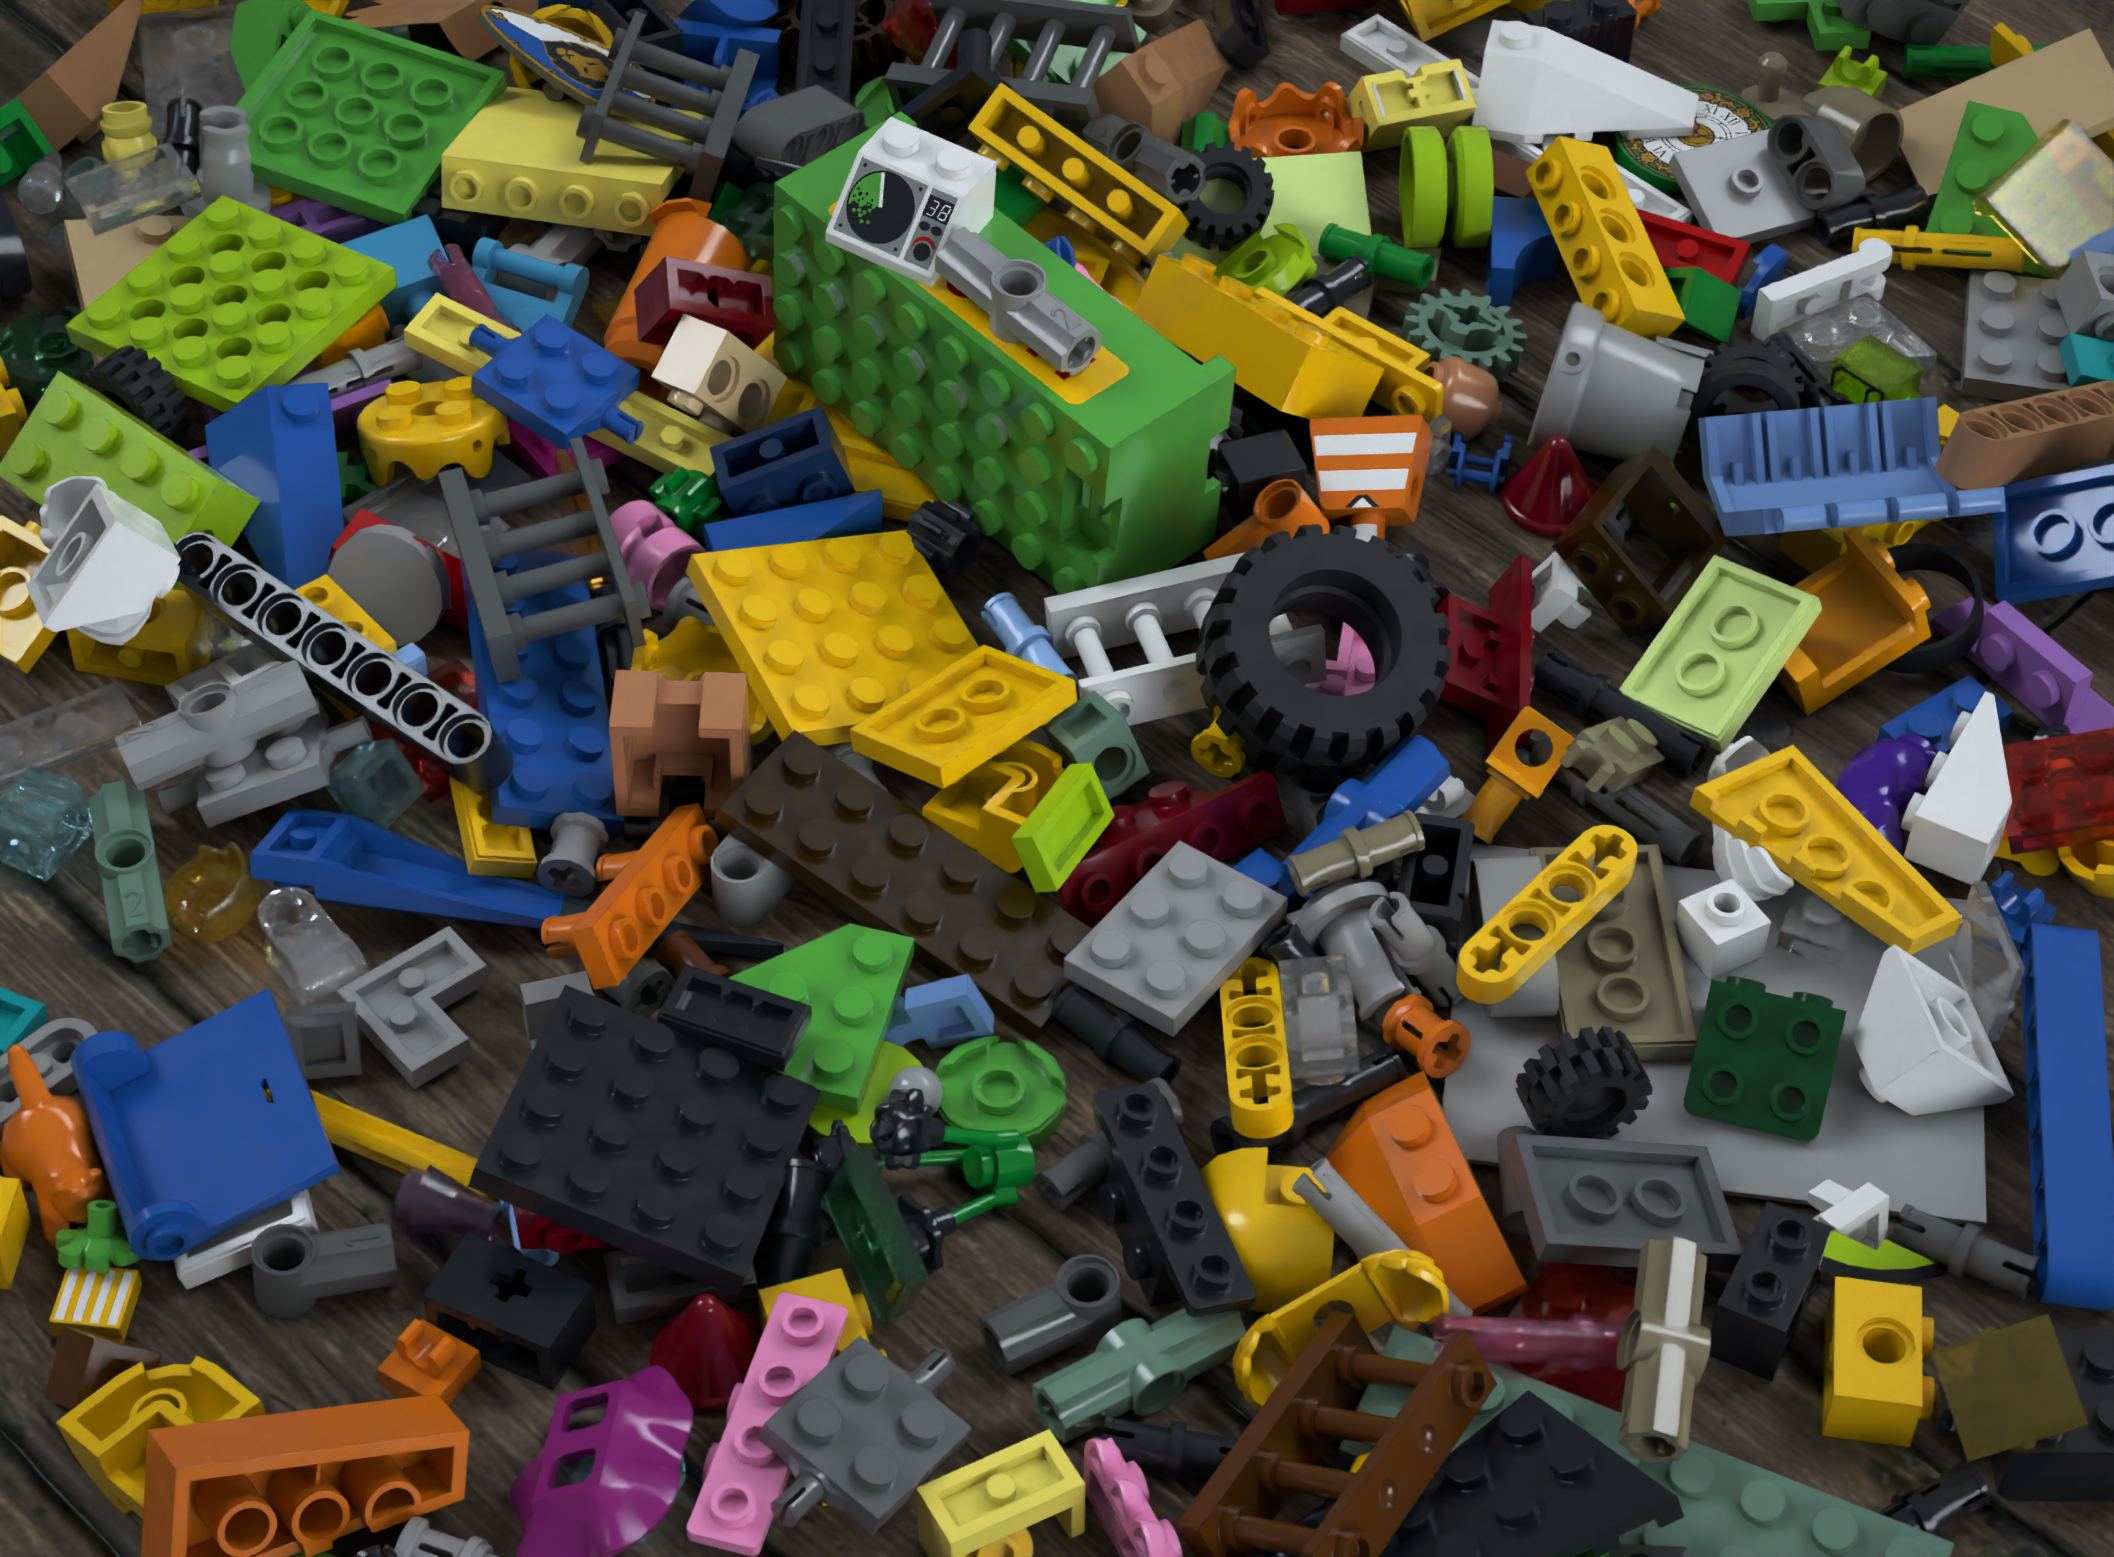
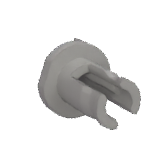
[180,105,271,219]
[1285,879,1421,1026]

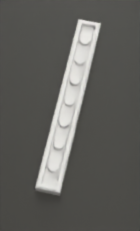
[1339,14,1693,225]

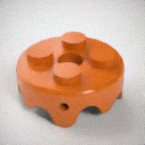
[1228,81,1364,158]

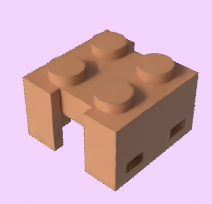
[609,670,751,818]

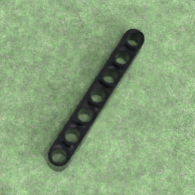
[173,532,513,791]

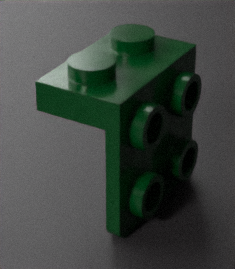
[1684,976,1847,1142]

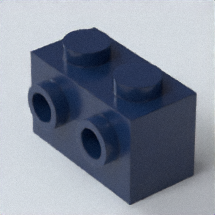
[710,405,856,518]

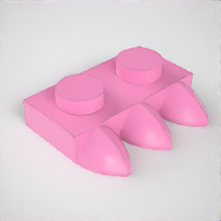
[1083,1438,1183,1557]

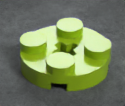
[1214,223,1317,297]

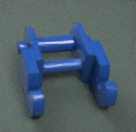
[1448,431,1513,494]

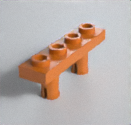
[541,803,719,990]

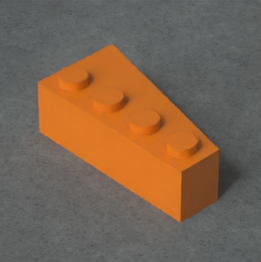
[141,1394,469,1557]

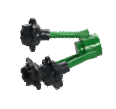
[810,1088,1035,1277]

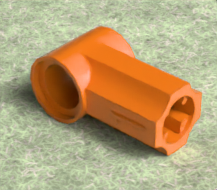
[1202,479,1330,561]

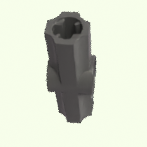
[1082,113,1207,205]

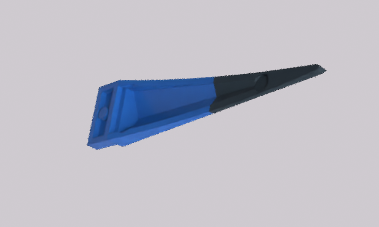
[250,807,784,959]

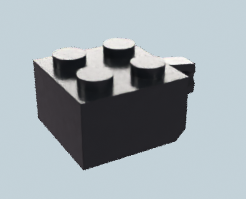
[1932,1329,2114,1502]

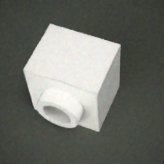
[1675,878,1771,980]

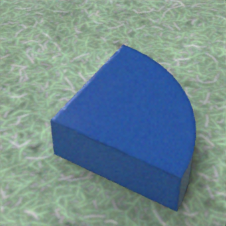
[1735,243,1788,320]

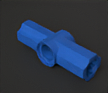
[1282,734,1450,900]

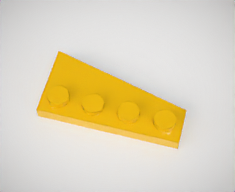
[1689,745,1962,955]

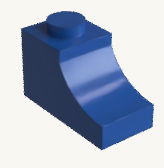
[1486,196,1562,308]

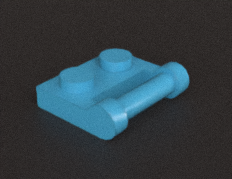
[457,237,589,334]

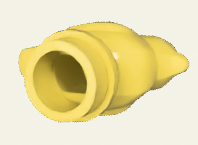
[100,101,158,195]

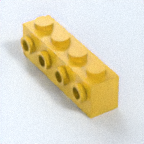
[967,82,1190,267]

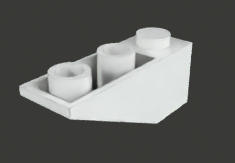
[1901,691,2012,887]

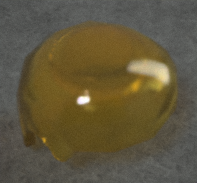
[163,841,263,942]

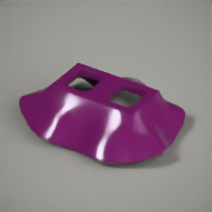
[509,1365,693,1557]

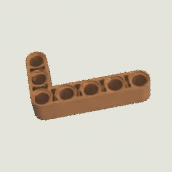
[1935,381,2114,490]

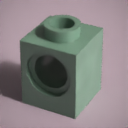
[1043,691,1150,801]

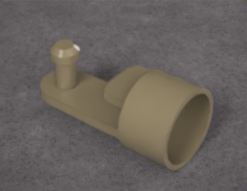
[1741,51,1904,183]

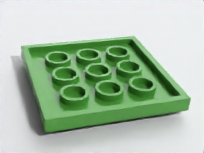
[235,9,507,226]

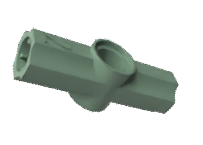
[88,780,172,963]
[1032,1308,1247,1443]

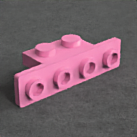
[687,1292,848,1557]

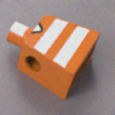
[1310,415,1433,542]

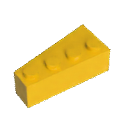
[1132,253,1384,420]

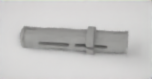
[285,334,423,400]
[1292,1157,1473,1343]

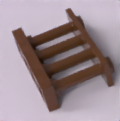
[1176,1310,1497,1557]

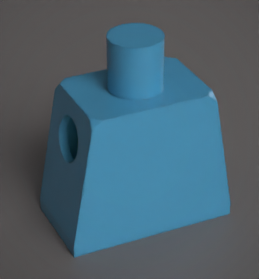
[340,214,456,337]

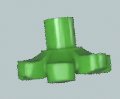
[56,1200,143,1273]

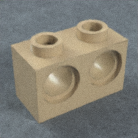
[651,314,787,436]

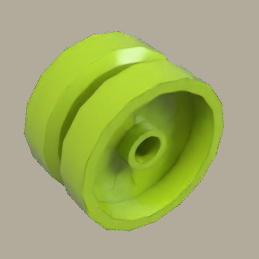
[1399,126,1494,249]

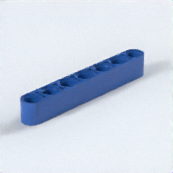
[2020,922,2114,1311]

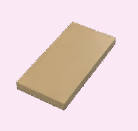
[1898,28,2114,207]

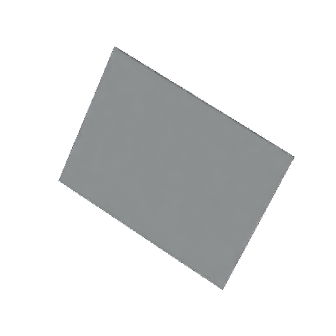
[1442,843,1987,1227]

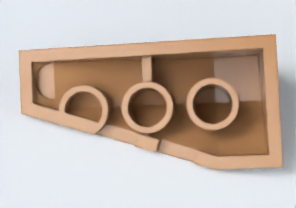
[14,0,144,151]
[1093,18,1230,148]

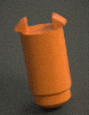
[604,198,754,406]

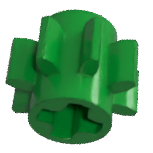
[648,467,722,540]

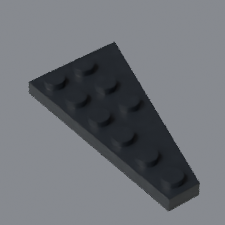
[1379,1390,1684,1557]

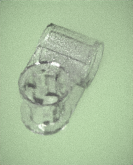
[258,887,369,1007]

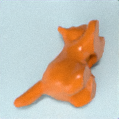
[0,1044,122,1247]

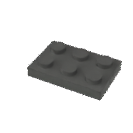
[1506,1134,1743,1273]

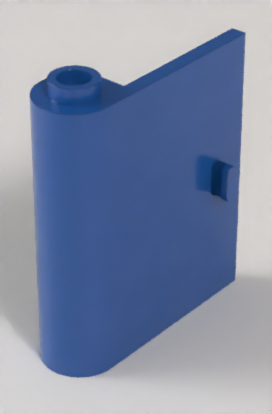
[70,988,341,1261]

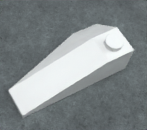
[1472,20,1699,144]

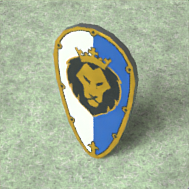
[478,5,656,117]

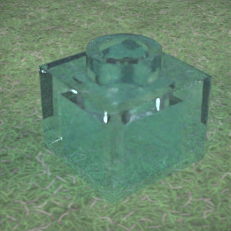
[326,739,426,829]

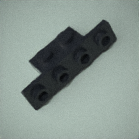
[1092,1083,1256,1317]

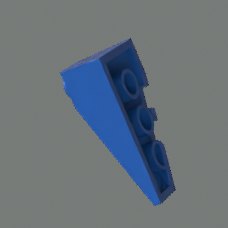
[205,383,344,590]

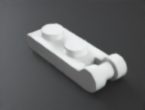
[1751,238,1893,342]

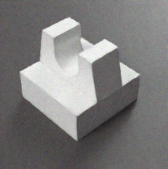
[1808,1179,1889,1278]

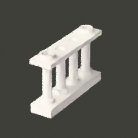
[1044,552,1327,726]

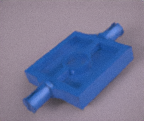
[469,314,644,451]

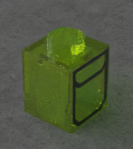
[1828,334,1924,404]

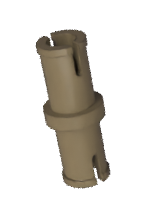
[1287,810,1425,897]

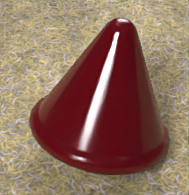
[1501,435,1597,537]
[650,1293,763,1412]

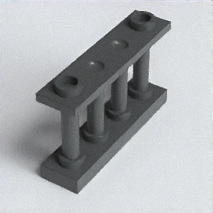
[884,0,1140,141]
[576,11,760,203]
[438,436,652,684]

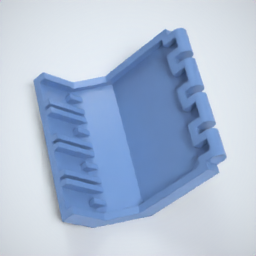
[1698,396,2006,537]

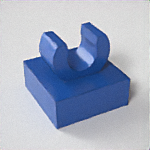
[1965,870,2057,957]

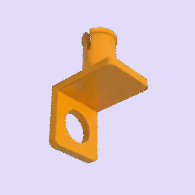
[1459,706,1575,845]

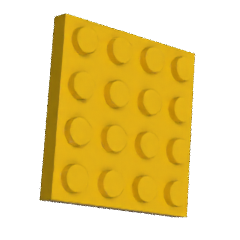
[686,530,979,746]

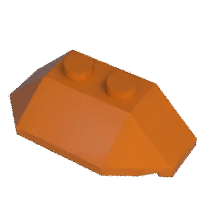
[1324,1071,1529,1319]

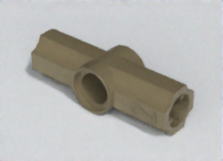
[1616,1236,1711,1463]

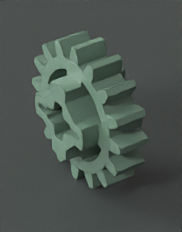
[1400,288,1527,383]

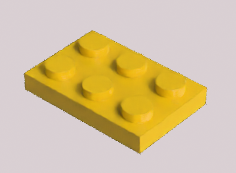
[849,645,1078,789]

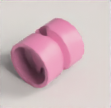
[595,500,706,612]

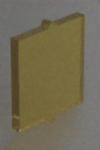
[1931,1314,2088,1462]

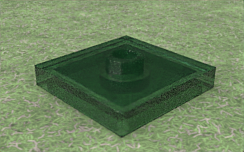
[823,1147,930,1322]

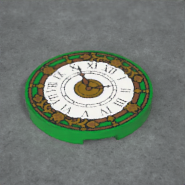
[1614,86,1772,196]

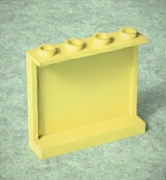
[441,86,703,236]

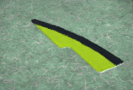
[1819,1230,1945,1283]

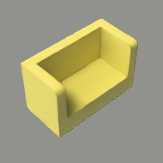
[916,1429,1085,1557]

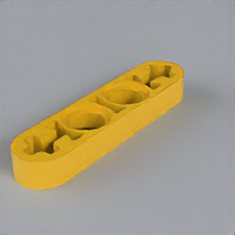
[1456,825,1638,1004]
[1219,957,1294,1139]

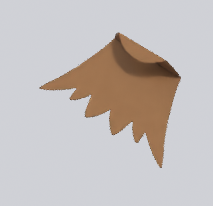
[344,0,539,61]

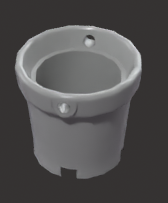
[1527,302,1705,463]

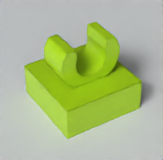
[1817,45,1888,99]

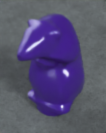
[1836,734,1938,860]

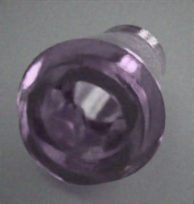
[392,1165,502,1242]

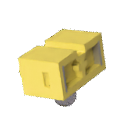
[1346,59,1477,153]

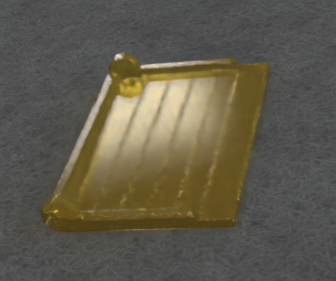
[1972,119,2114,279]

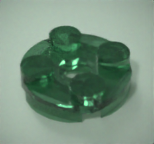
[0,307,95,399]

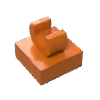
[377,1319,482,1406]

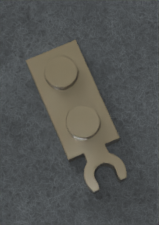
[1560,716,1667,793]

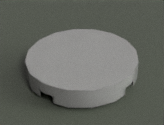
[328,524,451,646]

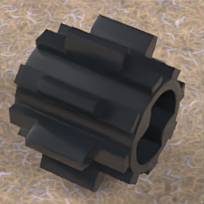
[905,499,984,576]

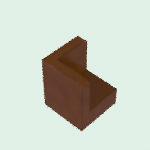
[45,1326,162,1410]

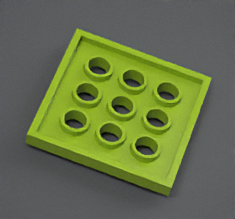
[66,195,398,413]

